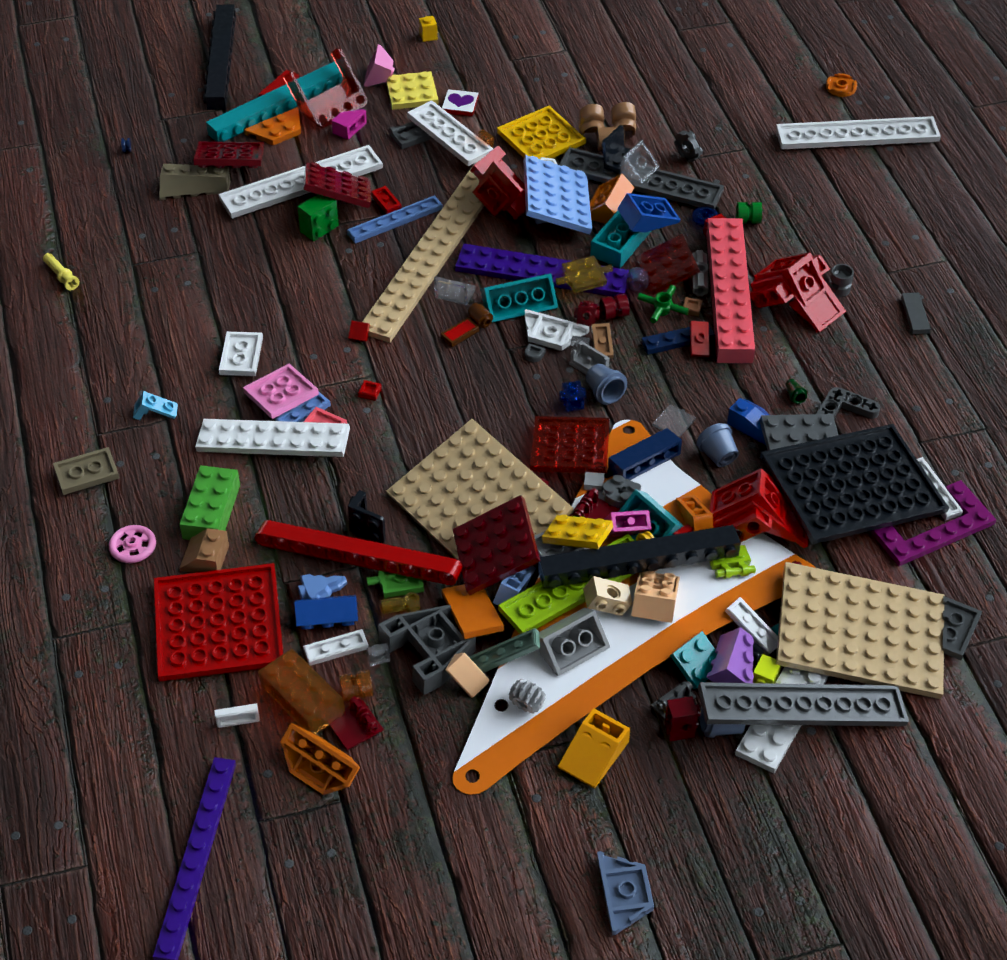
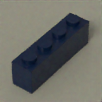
[608,428,682,480]

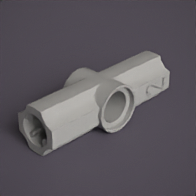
[691,250,708,297]

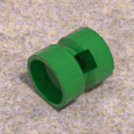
[736,202,762,224]

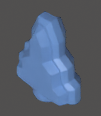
[297,574,347,600]

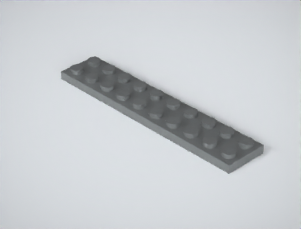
[559,147,724,211]
[698,682,909,726]

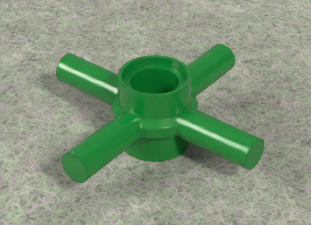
[637,285,689,323]

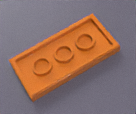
[441,584,504,639]

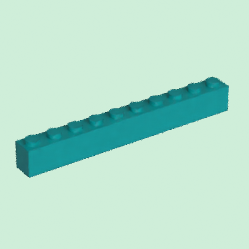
[206,61,348,142]

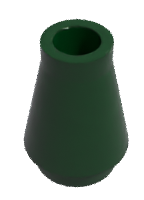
[785,379,807,404]

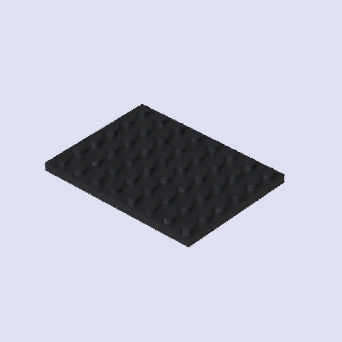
[760,424,949,545]

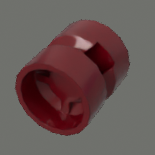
[599,293,630,320]

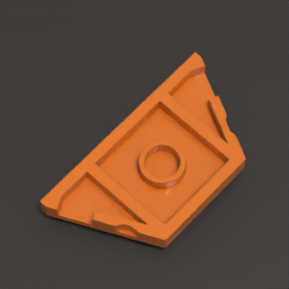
[244,107,301,145]

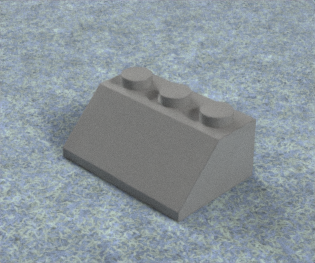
[538,607,610,676]

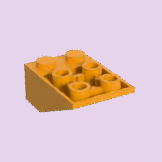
[558,708,630,789]

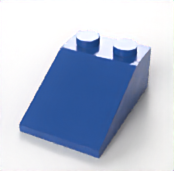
[617,193,681,233]

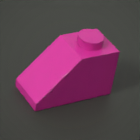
[332,109,367,140]
[605,510,652,538]

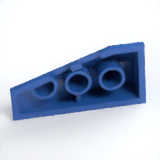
[727,398,770,445]

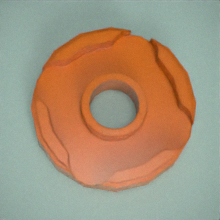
[826,73,857,97]

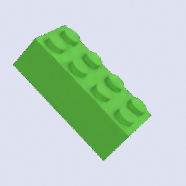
[180,465,240,540]

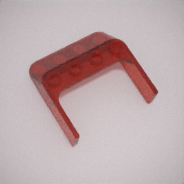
[283,47,367,128]

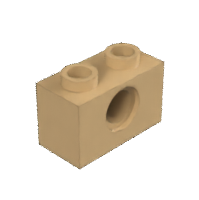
[583,576,633,616]

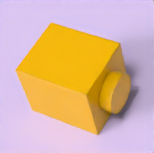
[419,16,438,42]

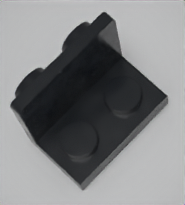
[602,125,638,174]

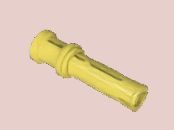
[43,253,80,291]

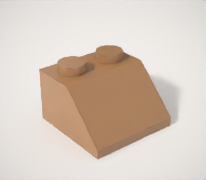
[179,528,229,573]

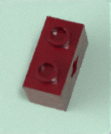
[664,696,700,741]

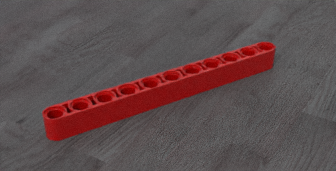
[255,520,463,585]

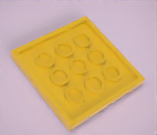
[497,105,586,159]

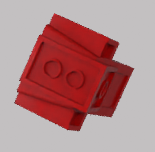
[470,145,526,220]
[750,252,846,332]
[710,468,808,548]

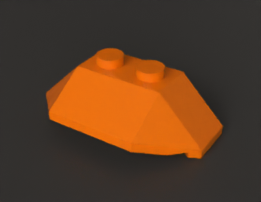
[280,723,360,795]

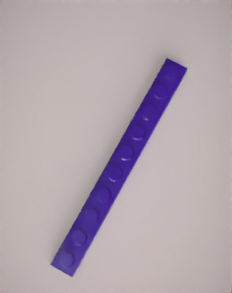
[153,757,236,960]

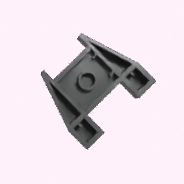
[379,605,476,695]

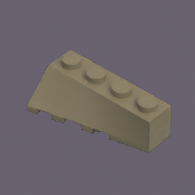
[159,164,231,200]

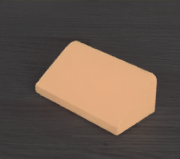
[445,653,490,698]

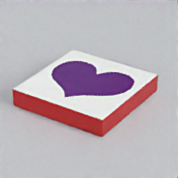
[442,89,479,116]

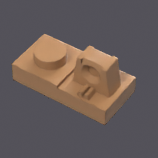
[591,323,614,359]

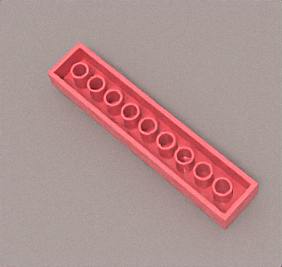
[706,218,755,363]

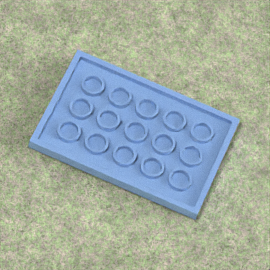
[523,155,592,235]

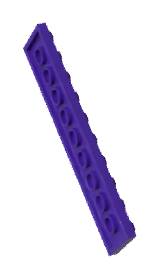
[455,244,631,297]

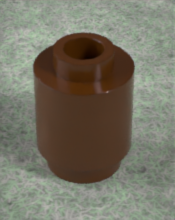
[468,303,493,328]

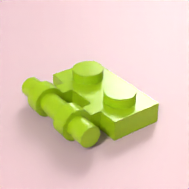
[709,545,756,579]

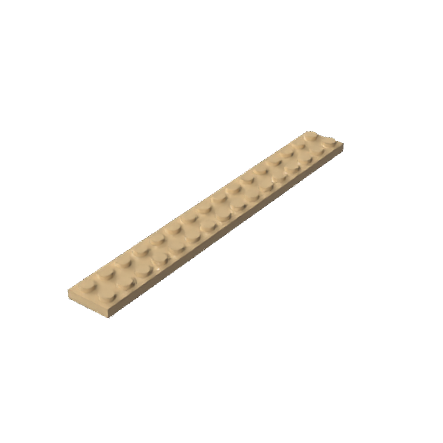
[362,162,484,343]

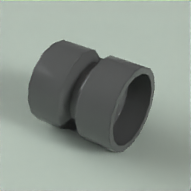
[829,264,854,297]

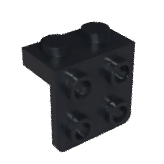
[348,490,386,544]

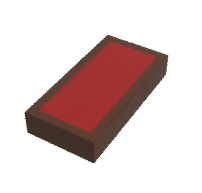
[441,317,479,347]

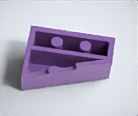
[707,627,754,683]

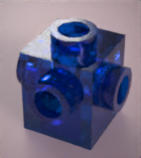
[559,381,586,412]

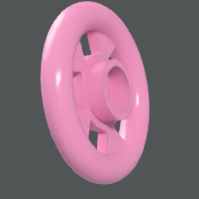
[109,525,156,563]

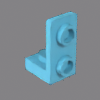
[133,391,178,420]

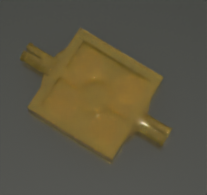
[555,256,613,293]

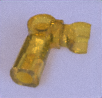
[381,592,421,614]

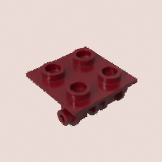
[570,488,620,520]
[326,696,384,750]

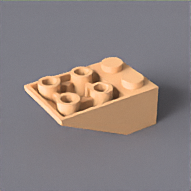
[631,571,680,623]

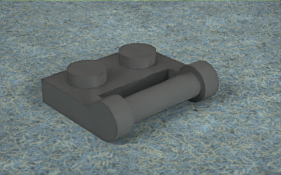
[389,122,430,149]

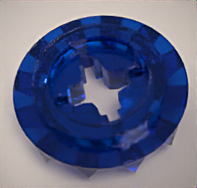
[692,207,719,227]

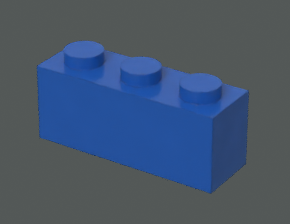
[294,595,358,629]

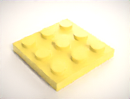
[386,71,439,110]

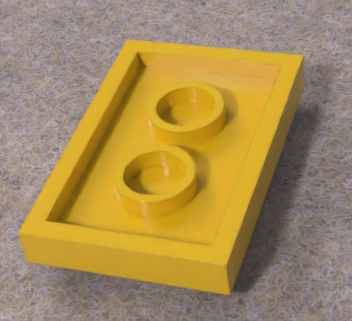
[542,515,613,549]

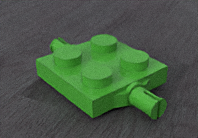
[366,570,424,598]

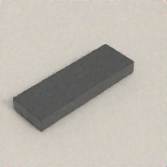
[901,292,931,334]

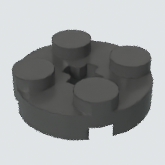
[674,130,703,162]
[602,475,641,508]

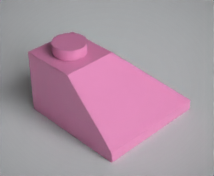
[364,44,395,87]

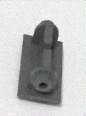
[651,681,696,719]

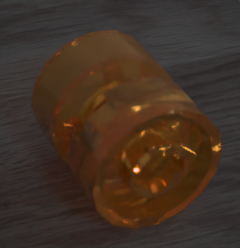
[339,669,374,702]

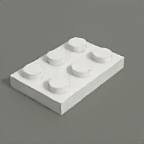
[219,331,263,376]

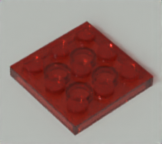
[636,234,700,295]

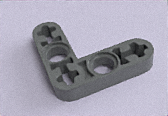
[816,387,881,419]

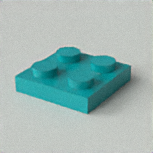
[670,631,717,689]

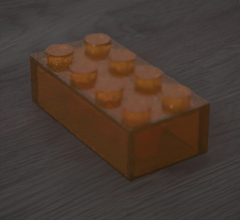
[258,649,345,734]

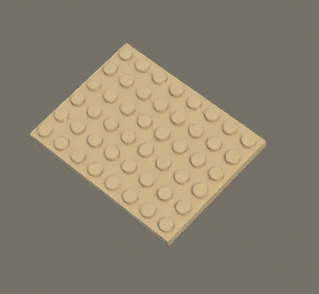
[386,419,574,560]
[776,562,944,699]

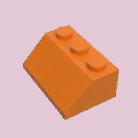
[590,173,635,224]

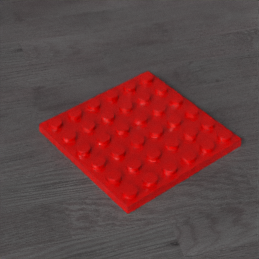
[154,563,285,682]

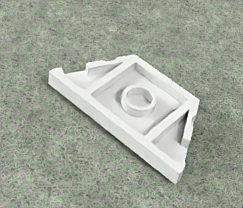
[525,309,589,351]

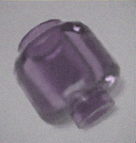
[626,267,649,293]

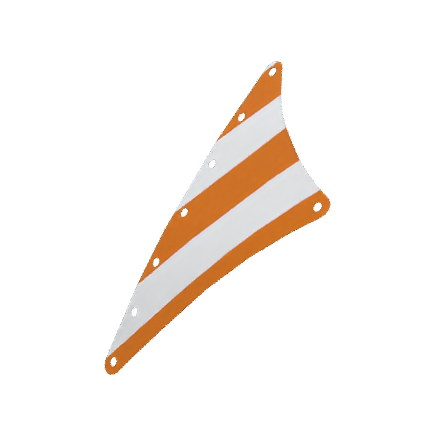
[453,420,816,795]

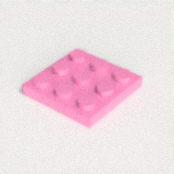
[243,364,319,419]

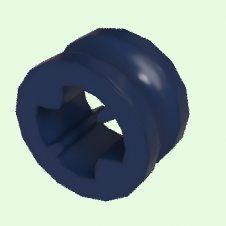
[121,138,131,153]

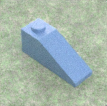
[493,566,537,605]

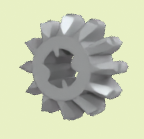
[508,679,546,714]

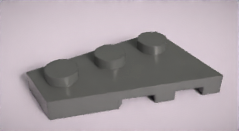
[942,596,982,660]

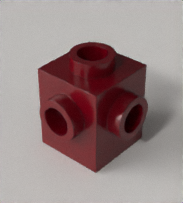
[574,301,600,327]

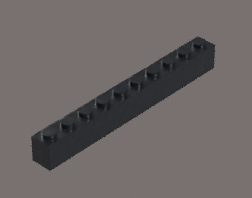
[203,4,236,110]
[538,525,741,589]

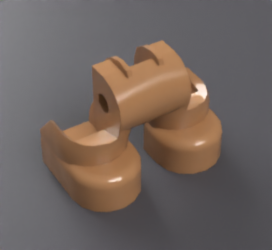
[578,102,637,151]

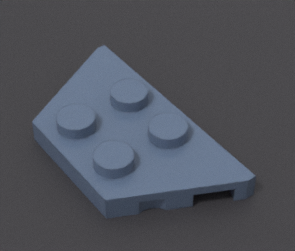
[597,851,654,935]

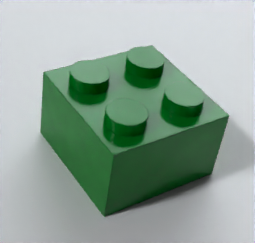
[297,194,339,242]

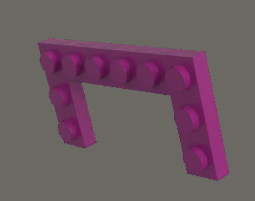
[870,480,996,566]

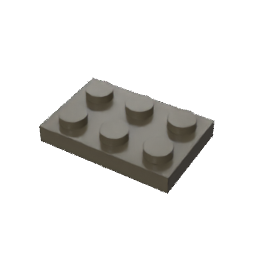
[53,447,119,495]

